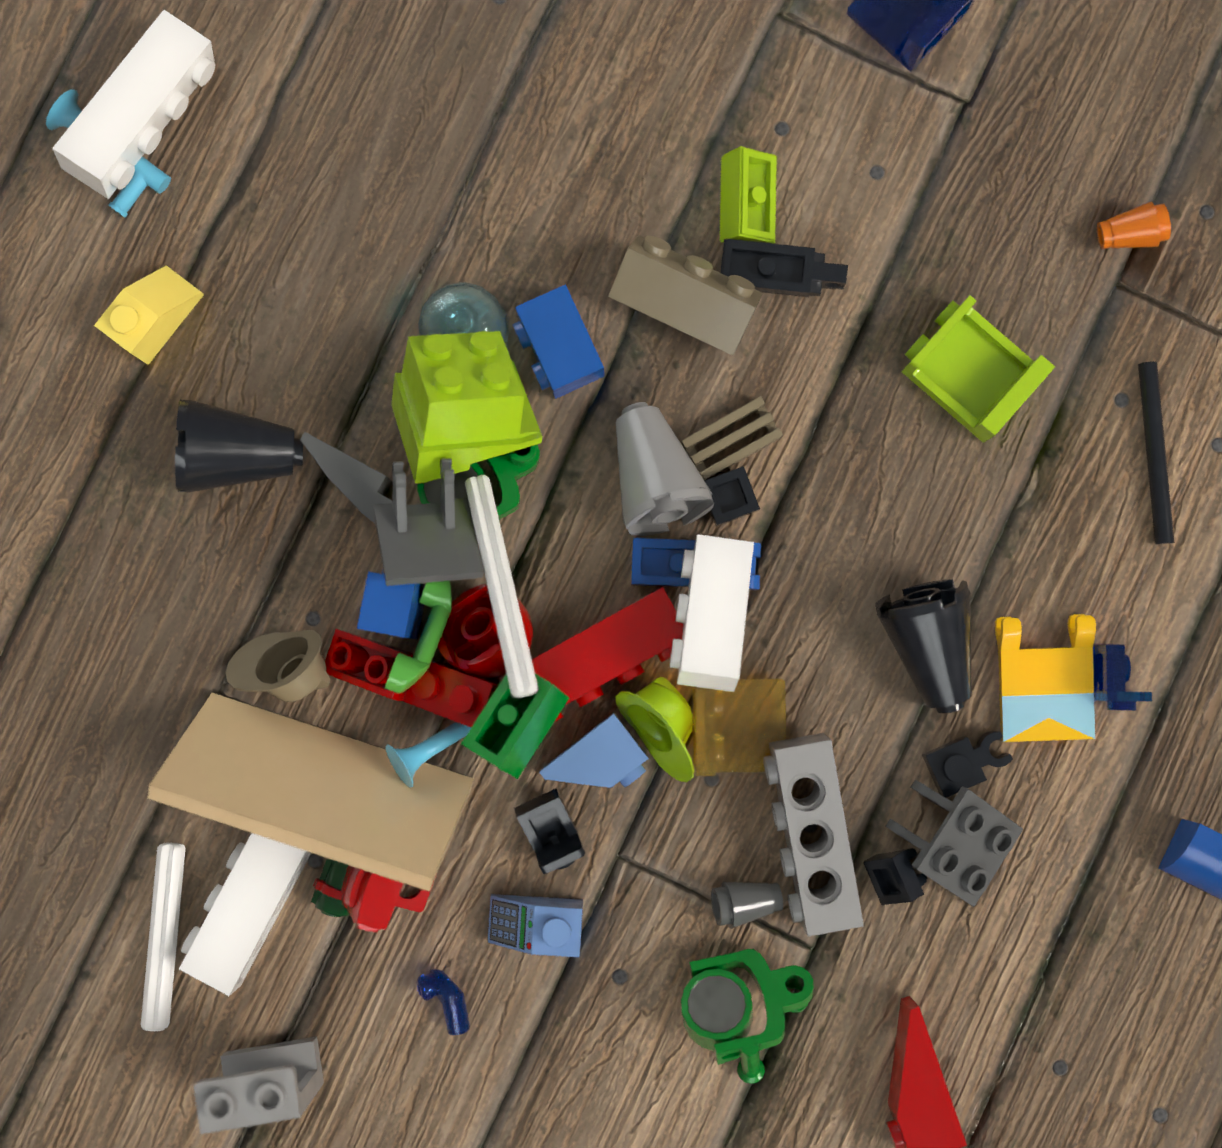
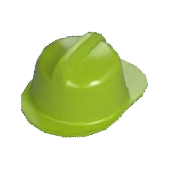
[615,677,694,783]

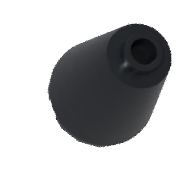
[175,400,303,493]
[876,579,972,713]

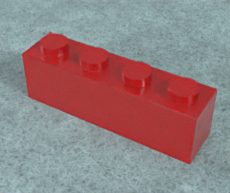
[498,587,684,721]

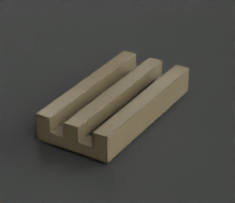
[681,396,784,481]

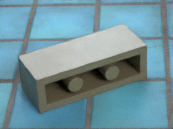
[608,235,763,355]

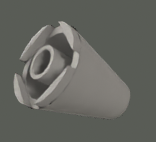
[616,402,714,536]

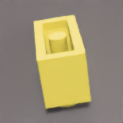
[94,265,204,365]

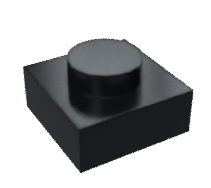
[705,466,760,527]

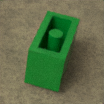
[461,673,569,779]

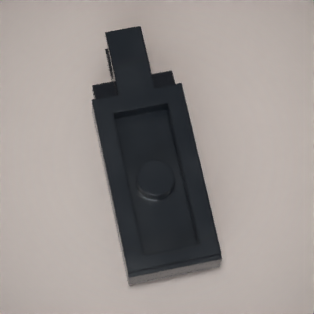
[720,239,848,297]

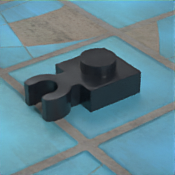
[922,731,1013,798]

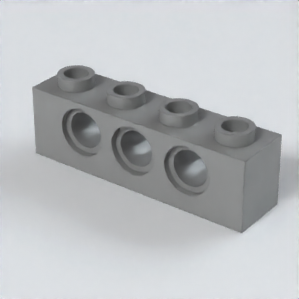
[763,733,864,937]

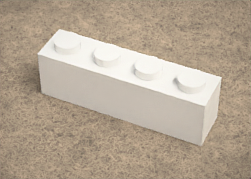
[52,10,215,199]
[179,833,311,996]

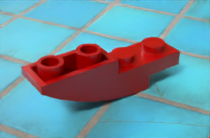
[325,629,499,728]

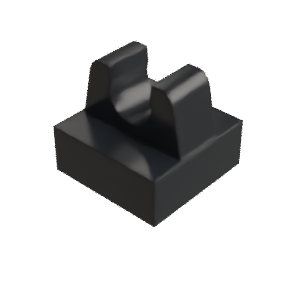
[863,848,928,905]

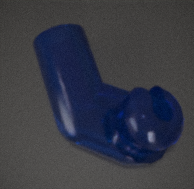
[416,969,470,1035]

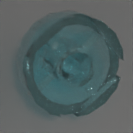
[418,282,509,348]

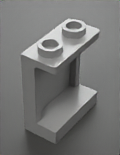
[194,1036,324,1134]

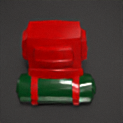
[311,858,435,932]

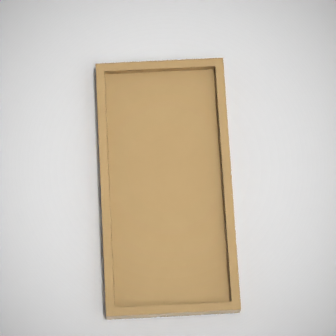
[148,693,474,892]

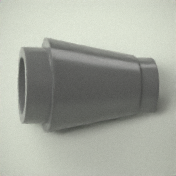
[711,881,783,929]

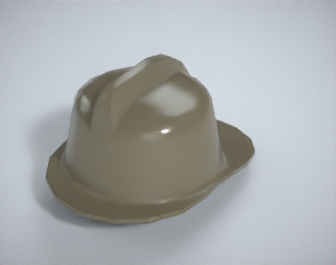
[225,630,331,702]

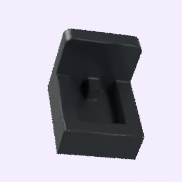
[514,788,585,874]

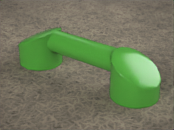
[385,581,452,693]

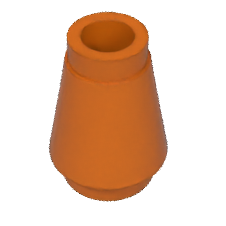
[1097,201,1171,249]

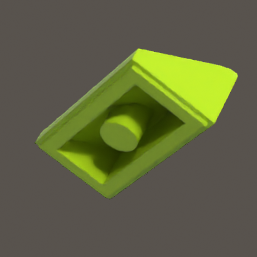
[720,146,777,244]

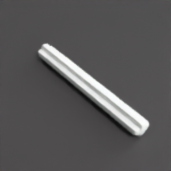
[465,475,538,698]

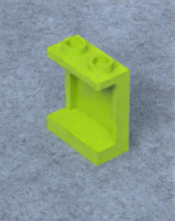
[901,295,1055,443]

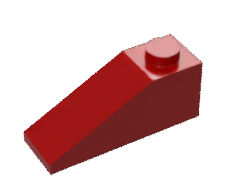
[886,996,967,1148]

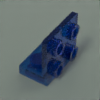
[847,0,975,72]

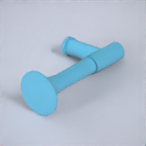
[46,89,171,218]
[385,722,471,788]

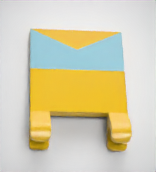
[995,614,1096,742]

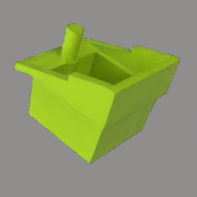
[391,331,543,484]

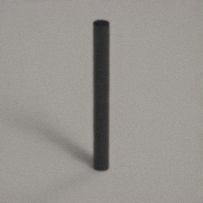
[1138,362,1174,545]

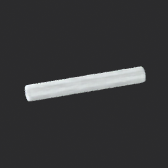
[141,842,186,1032]

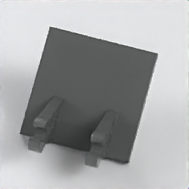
[373,458,484,586]
[885,780,1023,907]

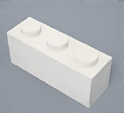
[670,534,754,692]

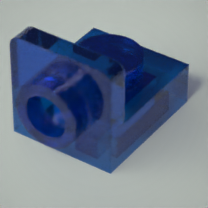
[1093,644,1152,711]

